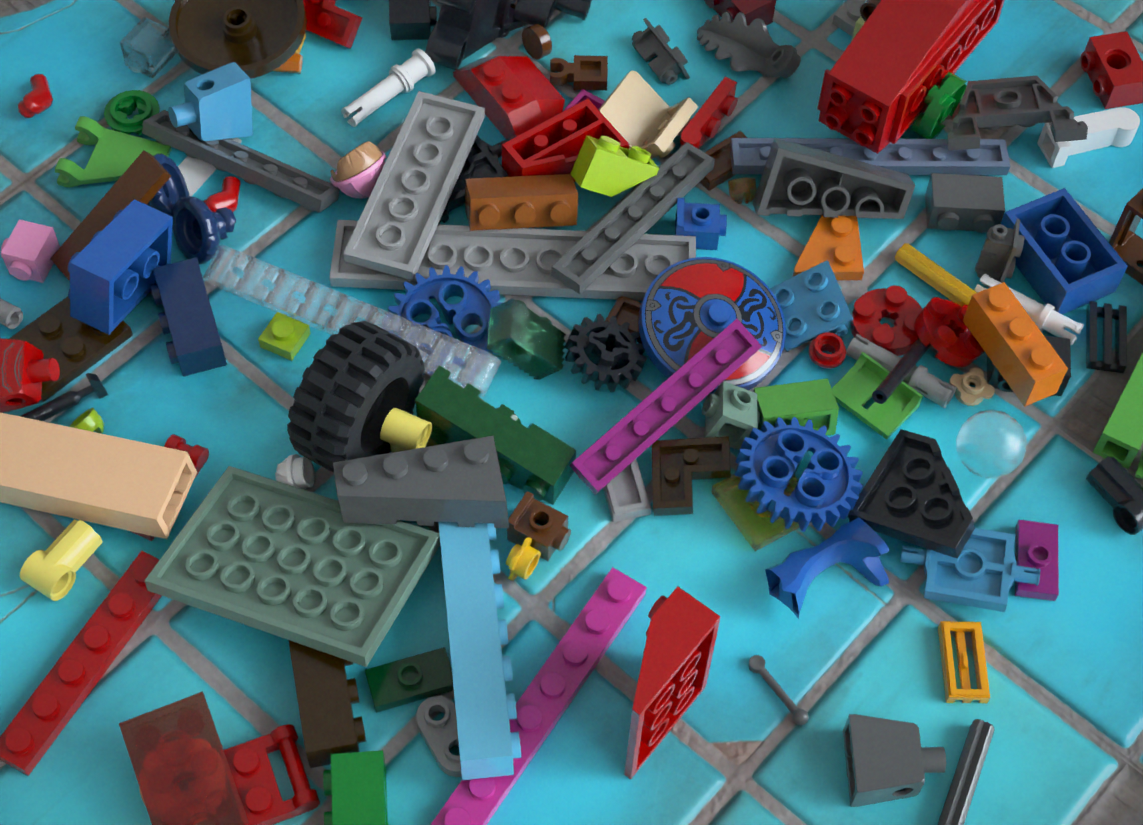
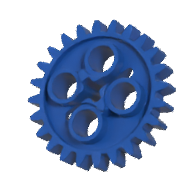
[386,265,508,381]
[735,417,863,532]

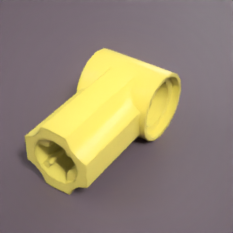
[380,408,432,453]
[20,519,103,601]

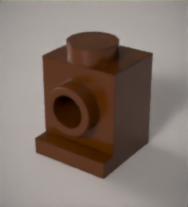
[507,491,571,561]

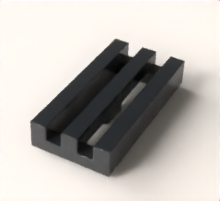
[1086,301,1127,373]

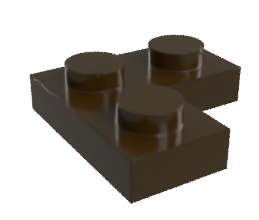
[652,436,731,516]

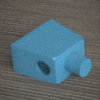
[168,62,253,141]

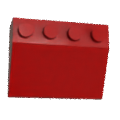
[624,586,721,779]

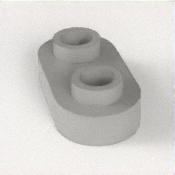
[416,696,462,777]

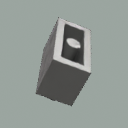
[925,173,1005,233]

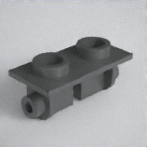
[632,18,690,85]
[975,219,1024,283]

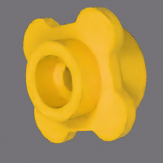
[506,537,541,581]

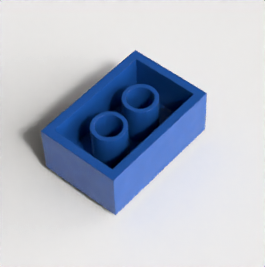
[1001,188,1128,315]
[68,199,173,335]

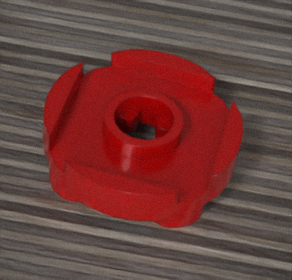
[850,285,922,356]
[915,297,985,367]

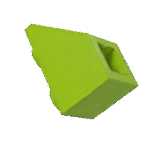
[570,136,660,197]

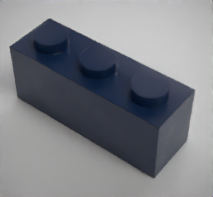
[150,257,227,377]

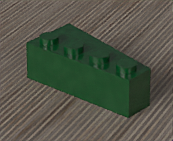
[415,365,576,505]

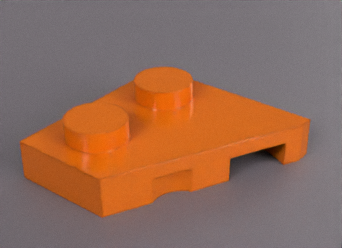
[793,215,864,280]

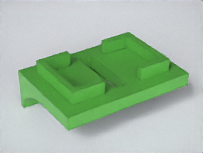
[832,352,923,439]

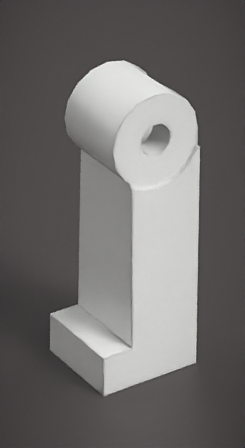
[1038,107,1140,168]

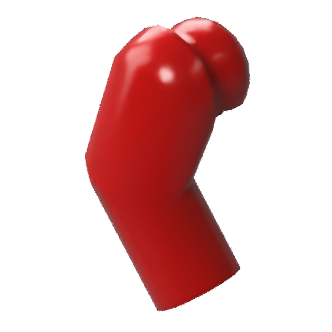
[18,74,53,118]
[203,176,241,212]

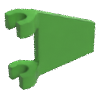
[55,116,172,188]

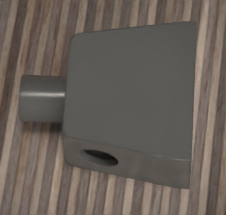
[843,714,946,807]

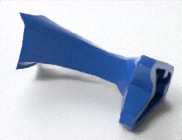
[765,518,889,619]

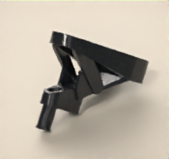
[425,0,592,70]

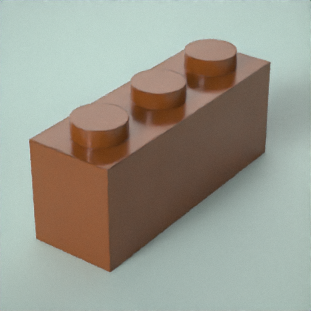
[465,174,578,231]

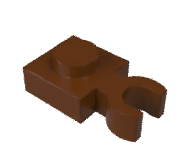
[550,55,608,91]

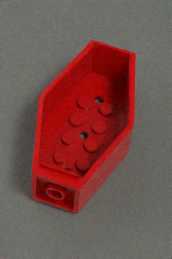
[817,0,1005,154]

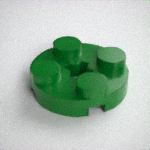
[911,72,967,139]

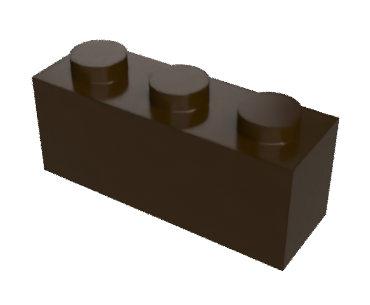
[288,640,366,768]

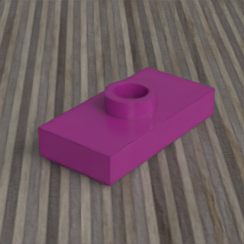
[1015,520,1059,601]

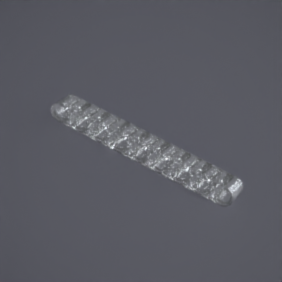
[203,245,501,397]

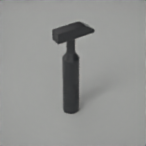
[20,373,108,421]

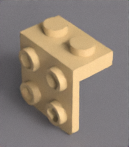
[599,71,698,159]

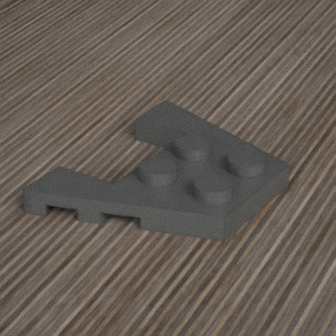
[947,76,1088,151]

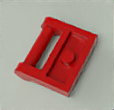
[220,724,320,825]

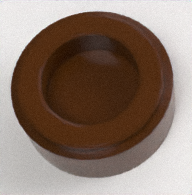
[522,24,552,60]

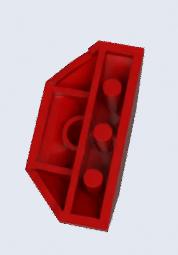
[453,56,565,140]

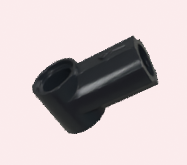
[1086,457,1143,535]

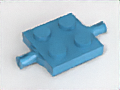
[900,528,1041,612]

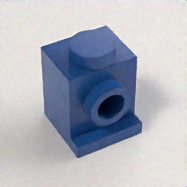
[675,198,727,250]

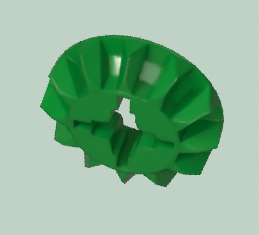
[104,90,160,136]

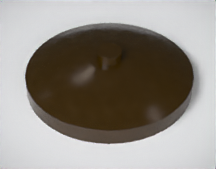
[169,0,307,79]

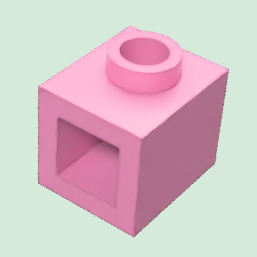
[1,219,60,283]

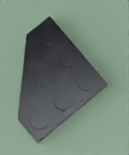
[848,429,975,558]

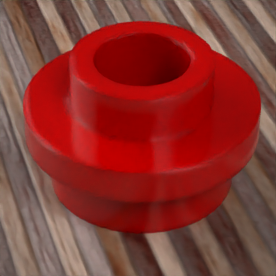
[809,332,846,368]

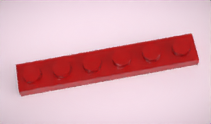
[0,551,162,776]

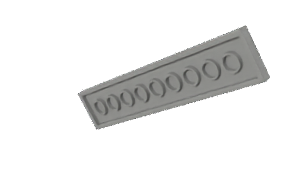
[330,220,696,301]

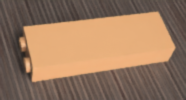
[0,412,197,539]

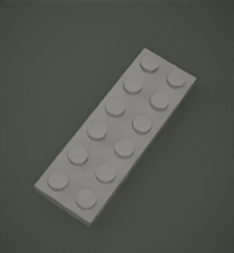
[343,91,485,281]

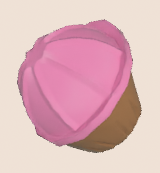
[330,141,387,199]

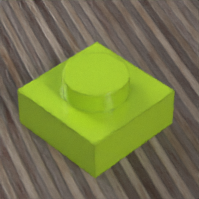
[258,312,311,361]

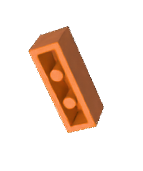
[963,282,1068,407]

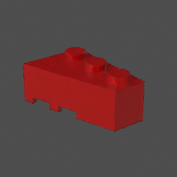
[502,98,630,182]

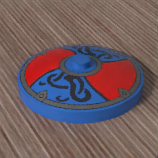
[638,257,786,396]

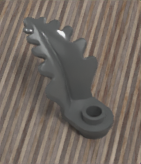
[697,12,801,78]

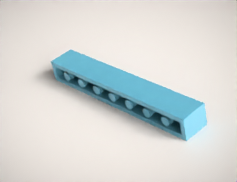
[438,522,521,780]

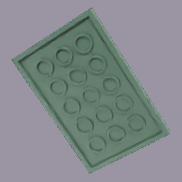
[145,466,440,667]

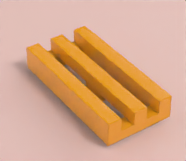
[938,621,990,704]

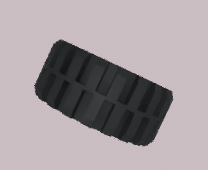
[287,321,425,473]

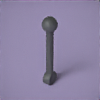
[748,655,809,726]

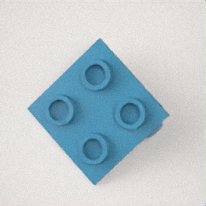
[770,260,854,352]

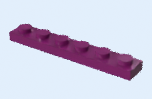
[569,319,762,495]

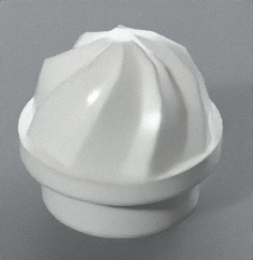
[275,454,315,490]

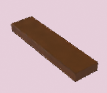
[50,150,171,281]

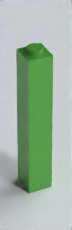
[1092,352,1143,469]

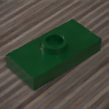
[365,647,454,713]

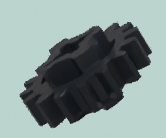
[564,314,647,392]

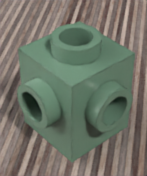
[702,381,760,450]

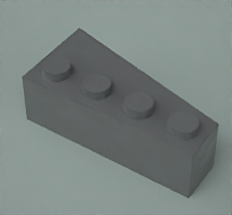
[753,138,915,219]
[333,436,509,528]

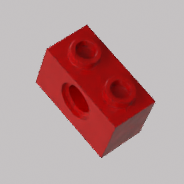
[1080,31,1143,109]

